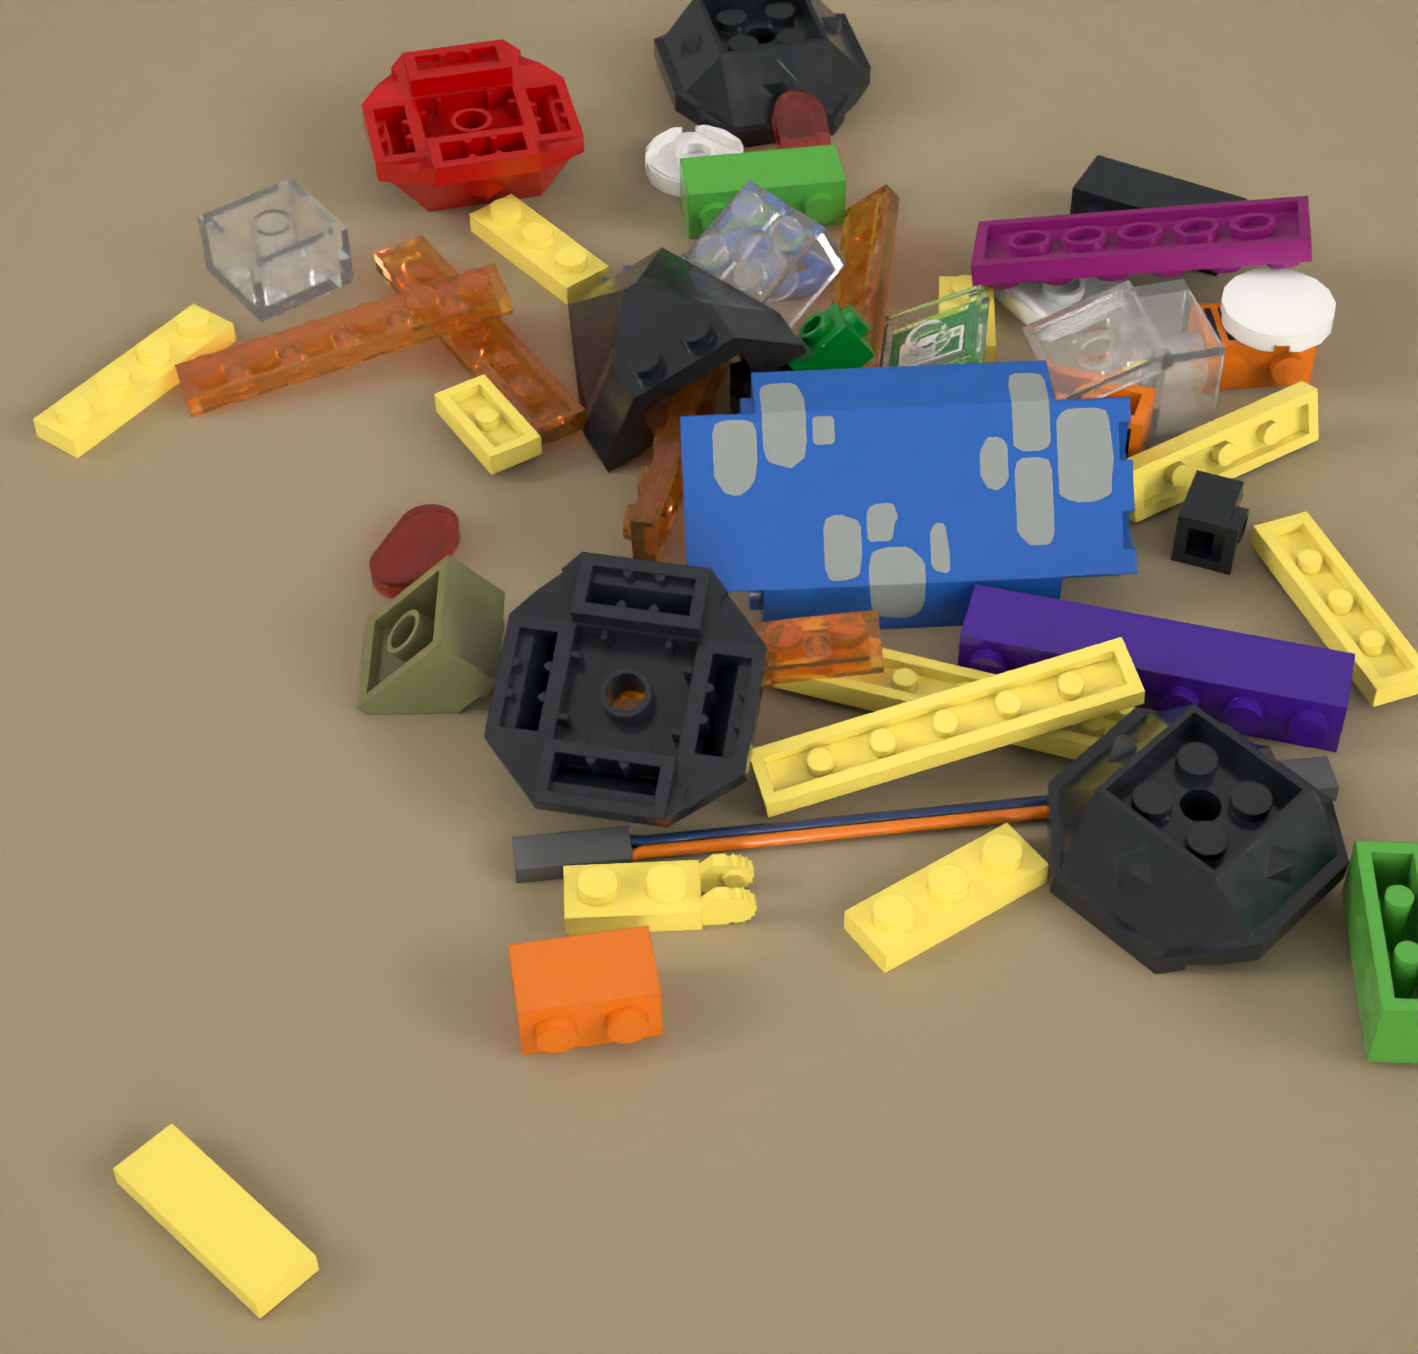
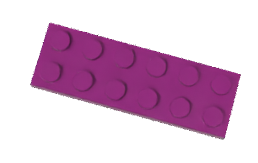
[971,196,1312,290]

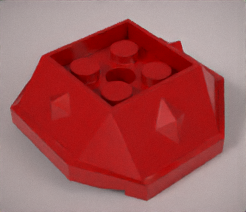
[361,39,584,212]

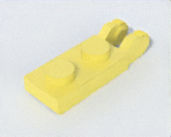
[563,853,757,936]

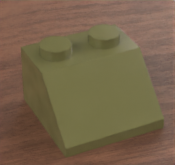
[358,555,505,715]

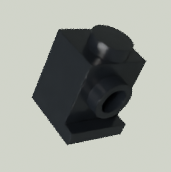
[1171,470,1250,575]

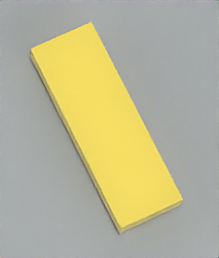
[113,1123,319,1319]

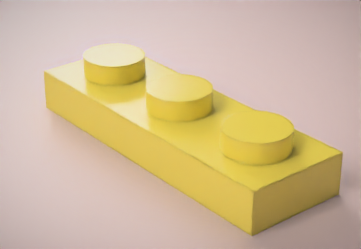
[469,194,610,305]
[844,823,1049,973]

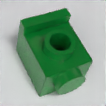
[788,302,875,371]

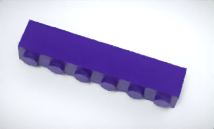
[958,584,1355,752]

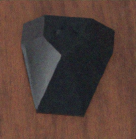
[568,247,806,473]

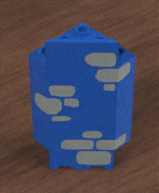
[680,360,1137,635]

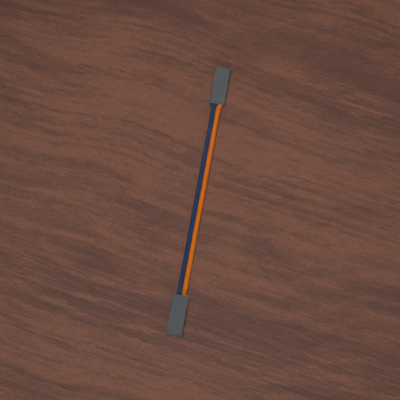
[512,756,1339,883]

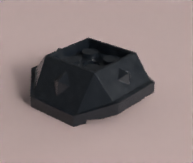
[654,0,871,148]
[484,552,769,828]
[1046,704,1349,974]

